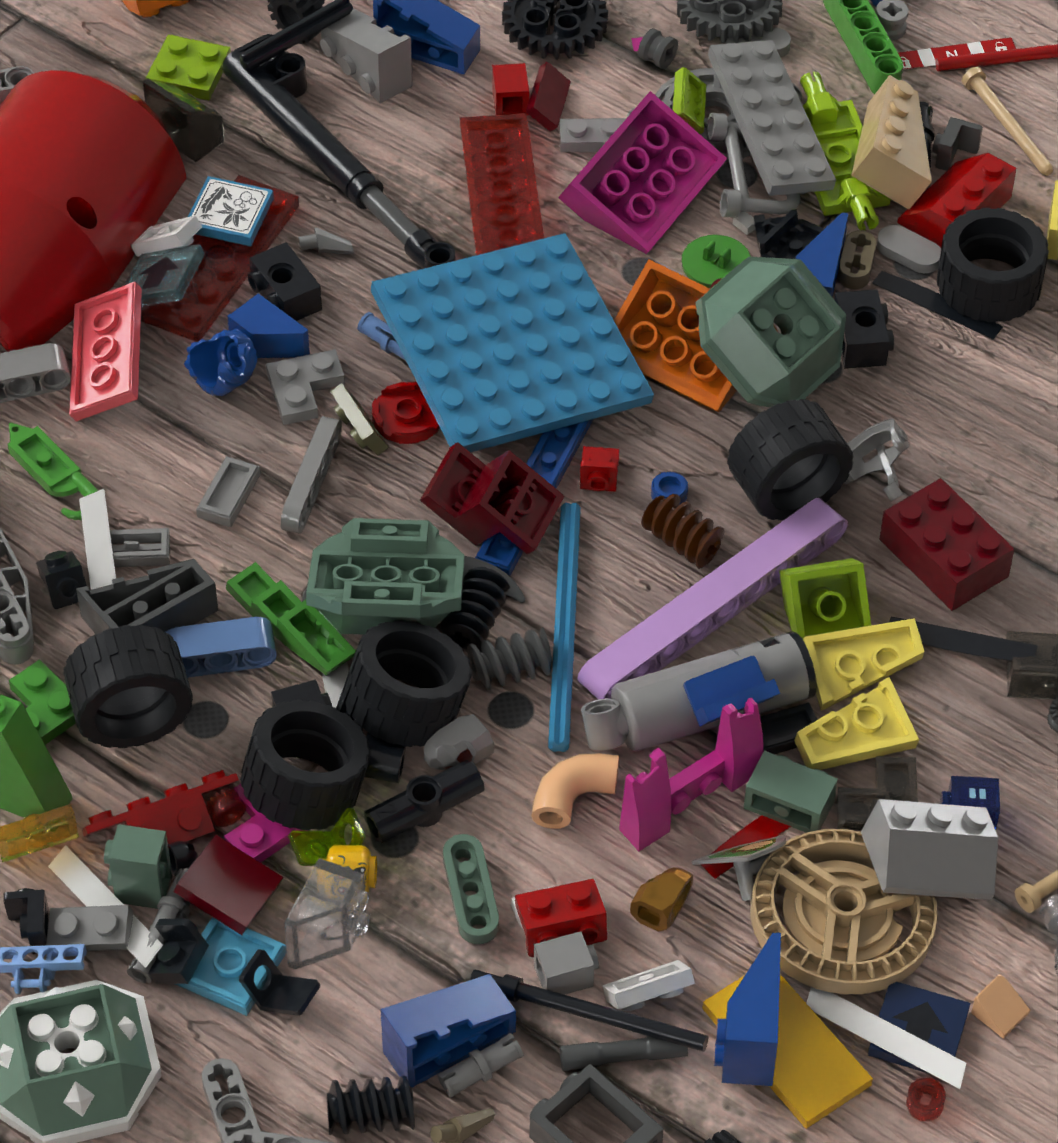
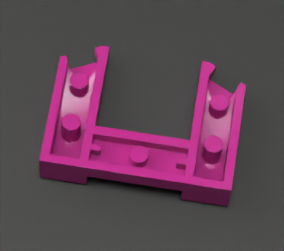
[619,698,764,852]

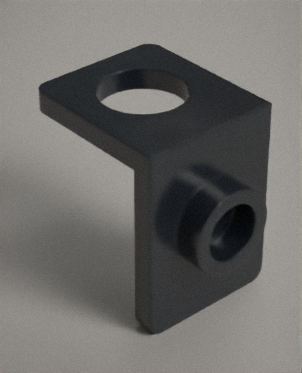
[239,949,321,1016]

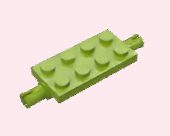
[800,72,891,231]

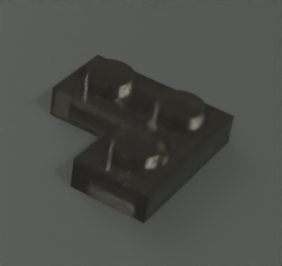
[837,756,918,830]

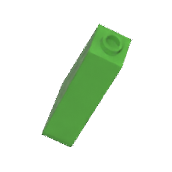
[0,694,72,829]

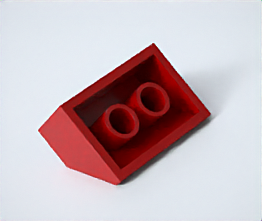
[897,153,1017,248]

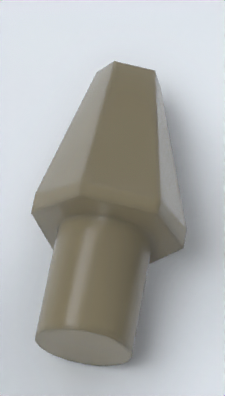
[430,1108,496,1143]

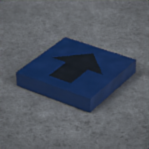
[868,982,971,1074]

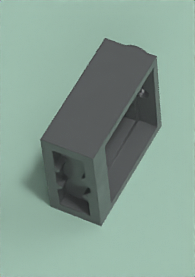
[529,1064,664,1143]

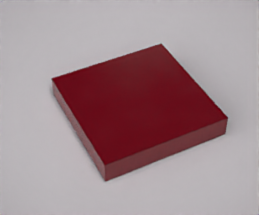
[173,835,284,935]

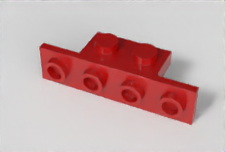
[82,770,239,844]

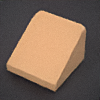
[971,974,1030,1039]

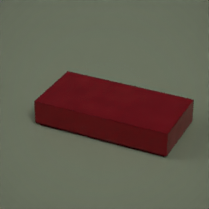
[526,62,571,132]

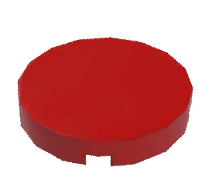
[372,382,440,444]

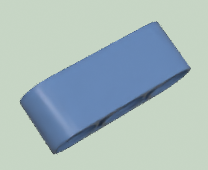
[166,617,277,678]

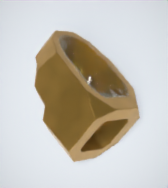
[630,867,694,932]

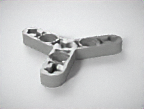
[202,1058,333,1143]

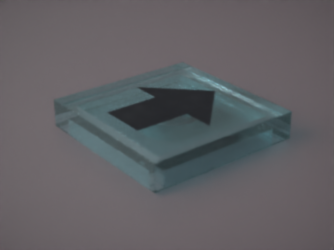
[125,244,205,306]

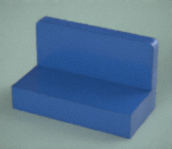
[683,656,780,727]

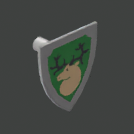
[692,835,786,901]

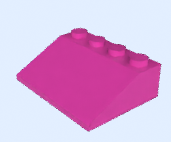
[558,91,727,254]

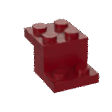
[420,442,565,555]

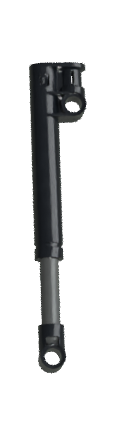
[222,34,456,269]

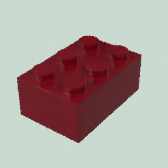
[879,478,1014,611]

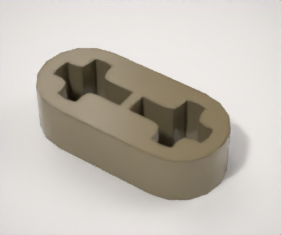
[838,230,876,289]

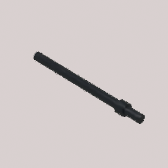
[470,969,709,1052]

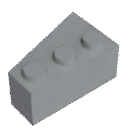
[320,8,412,103]

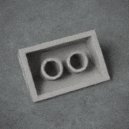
[861,799,998,900]

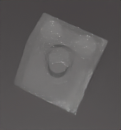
[284,858,370,970]

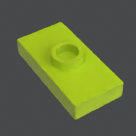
[673,67,706,134]

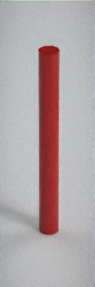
[935,44,1058,71]

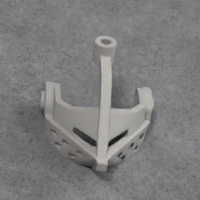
[844,419,909,502]

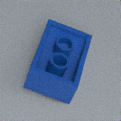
[714,933,781,1086]

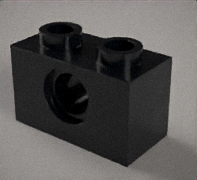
[248,242,322,321]
[835,289,894,369]

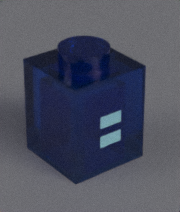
[940,776,1000,830]

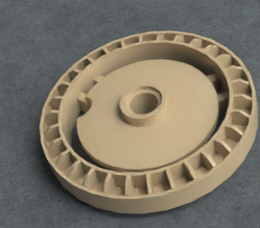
[750,829,937,995]

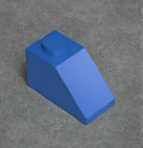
[227,293,310,358]

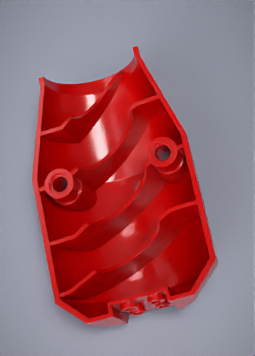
[0,70,187,352]

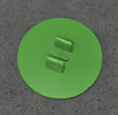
[682,235,751,288]

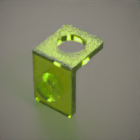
[288,808,365,866]

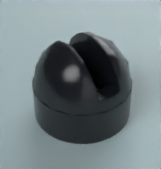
[168,841,198,876]

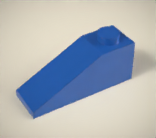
[796,213,849,298]

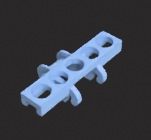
[0,944,87,994]

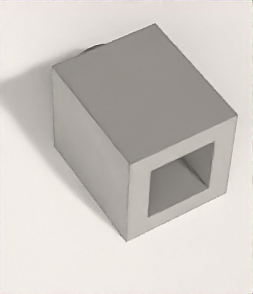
[534,931,599,995]

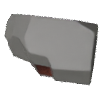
[424,714,494,770]

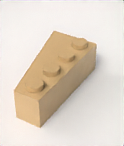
[851,75,932,210]

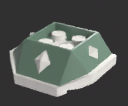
[0,980,162,1143]

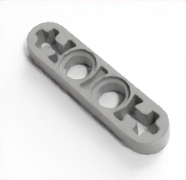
[281,416,342,534]

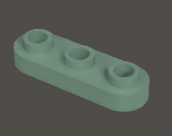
[443,834,499,944]

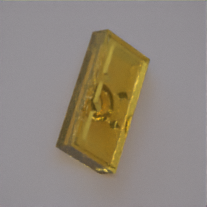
[0,804,79,862]

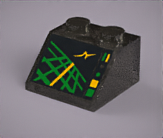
[143,78,224,162]

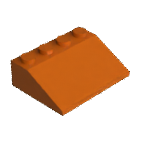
[614,259,778,413]

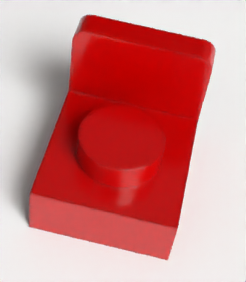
[580,446,620,492]

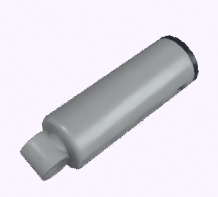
[581,631,817,751]

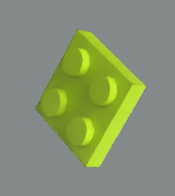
[145,34,231,101]

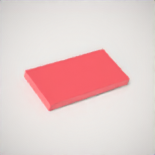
[69,282,142,421]

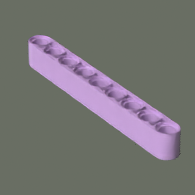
[577,498,848,699]

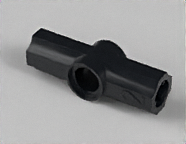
[364,760,484,843]

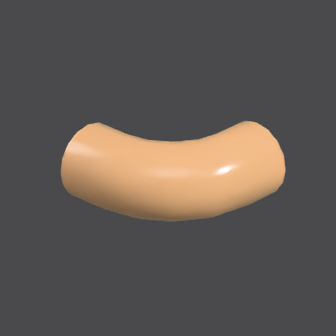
[531,753,620,829]

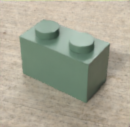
[744,751,838,833]
[104,824,172,909]

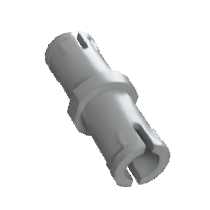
[437,1033,524,1098]

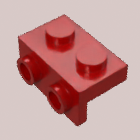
[515,878,607,957]

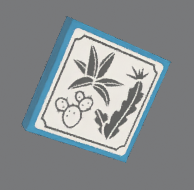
[188,176,274,246]

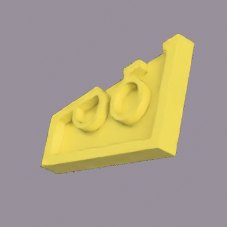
[803,618,925,711]
[794,677,919,770]

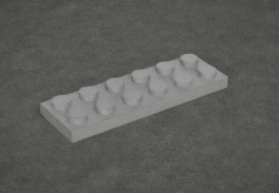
[708,40,836,196]

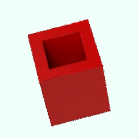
[492,63,529,117]

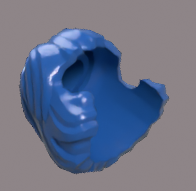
[184,330,258,396]

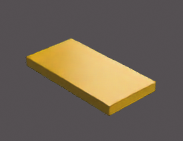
[702,974,873,1129]

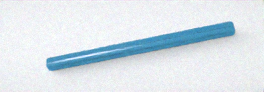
[548,502,581,752]

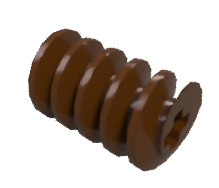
[641,494,725,569]

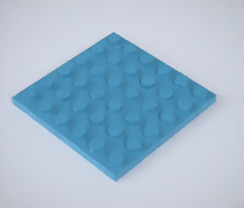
[370,233,654,452]

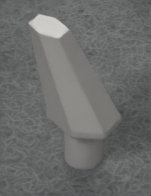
[298,227,354,254]

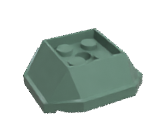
[695,257,846,407]
[306,518,465,635]

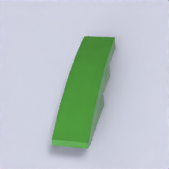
[226,562,356,676]

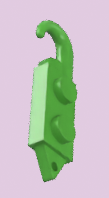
[8,423,98,520]

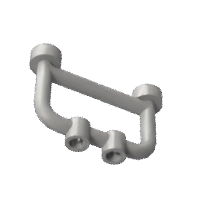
[706,113,805,218]

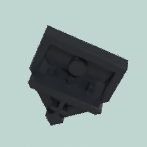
[753,209,825,259]

